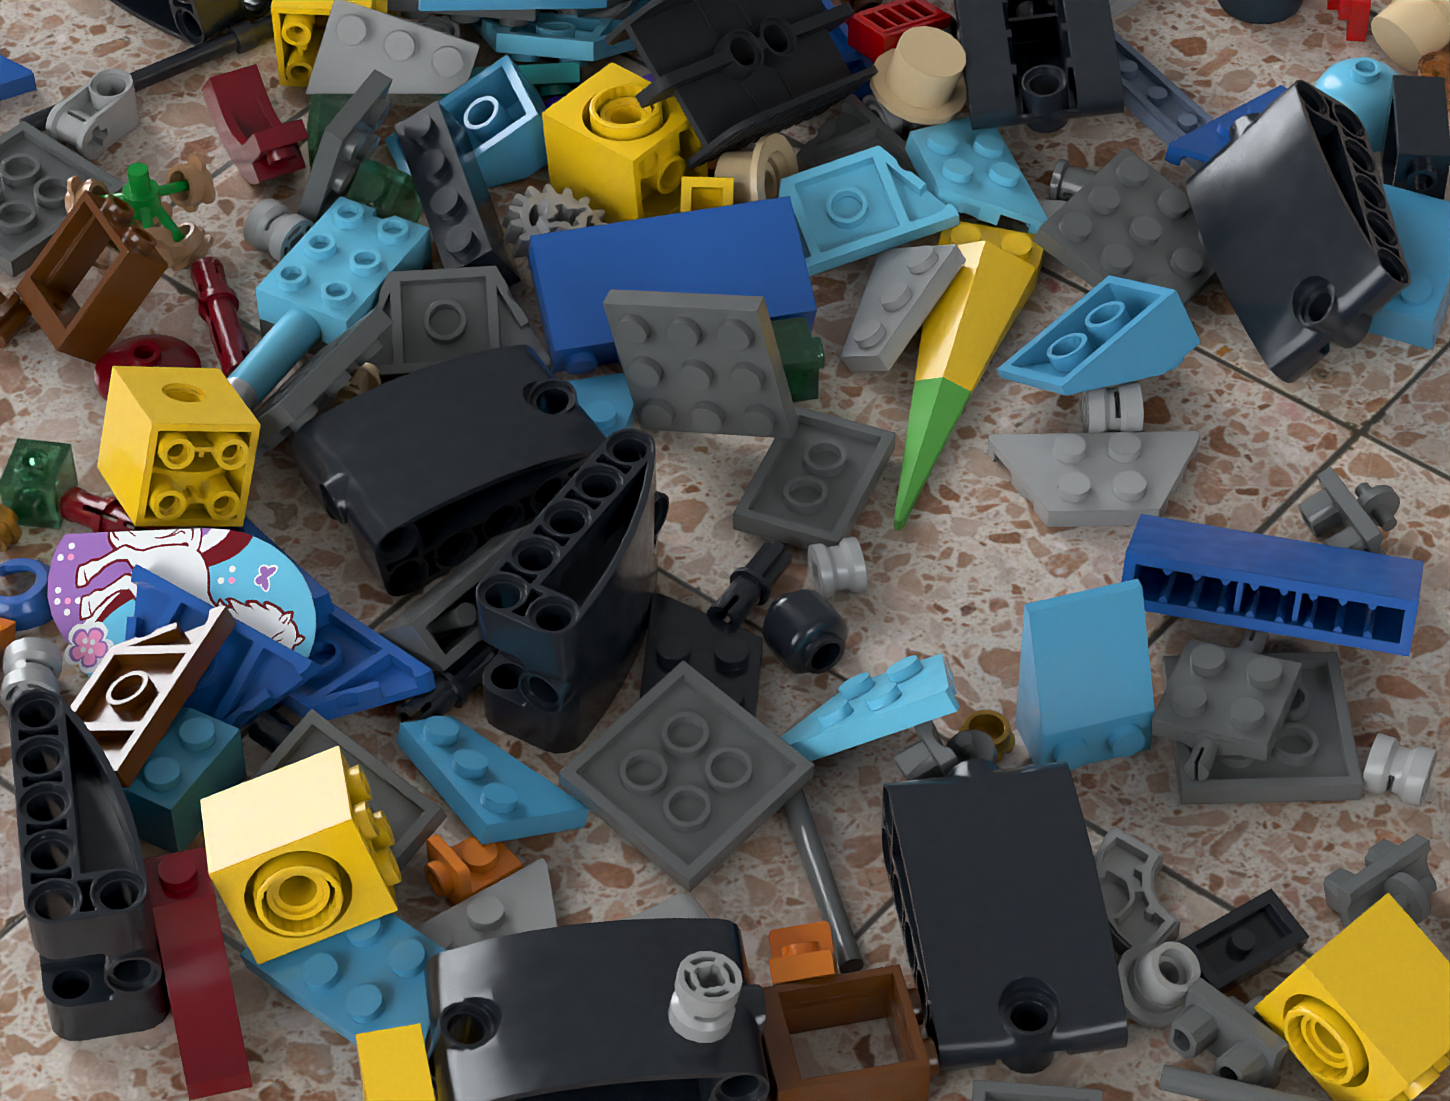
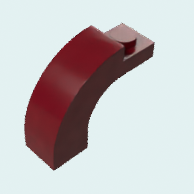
[201,64,309,184]

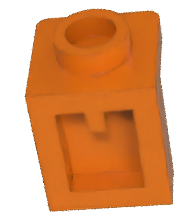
[424,834,523,905]
[768,921,838,986]

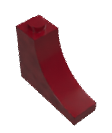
[144,847,252,1101]

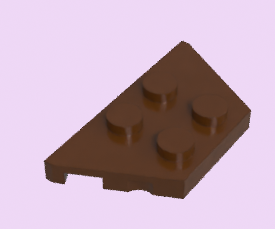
[70,606,237,788]

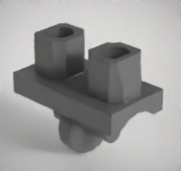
[1298,467,1400,555]
[893,720,997,781]
[1323,834,1437,929]
[1168,978,1289,1089]

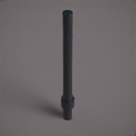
[19,14,274,132]

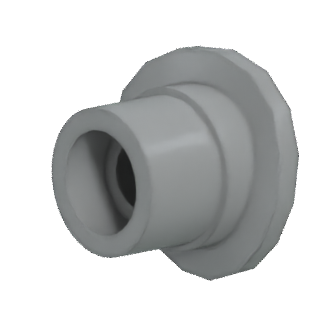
[1117,941,1201,1028]

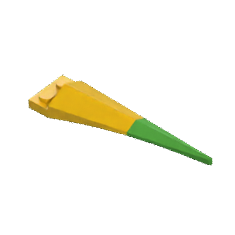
[894,221,1046,531]

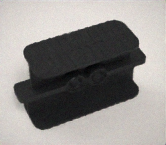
[604,0,878,169]

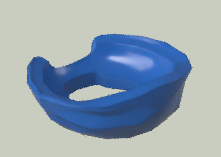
[0,558,53,632]

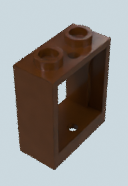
[15,190,168,364]
[761,964,939,1101]

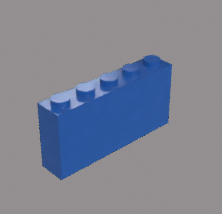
[528,196,817,375]
[1121,514,1424,657]

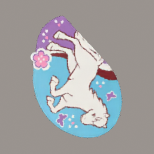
[47,528,316,678]

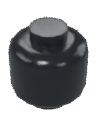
[762,589,848,674]

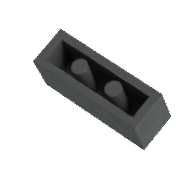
[378,525,528,672]

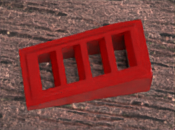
[847,0,952,62]

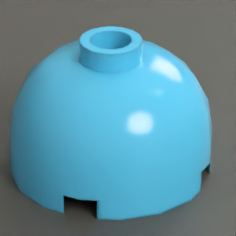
[1314,57,1400,152]

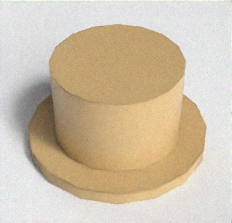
[1371,0,1450,71]
[870,26,967,126]
[714,132,799,205]

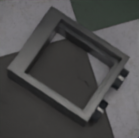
[1380,75,1450,200]

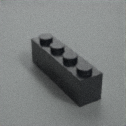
[394,100,521,288]

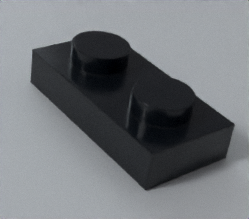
[1178,888,1310,994]

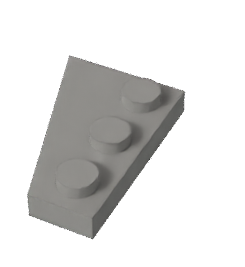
[305,0,480,94]
[840,244,966,372]

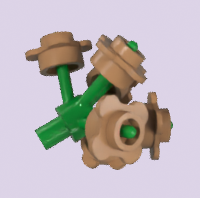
[65,154,216,276]

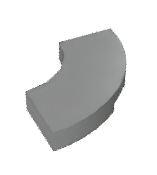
[1094,826,1180,956]

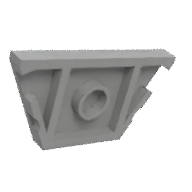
[988,431,1200,527]
[415,858,558,950]

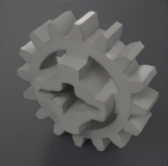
[502,184,609,270]

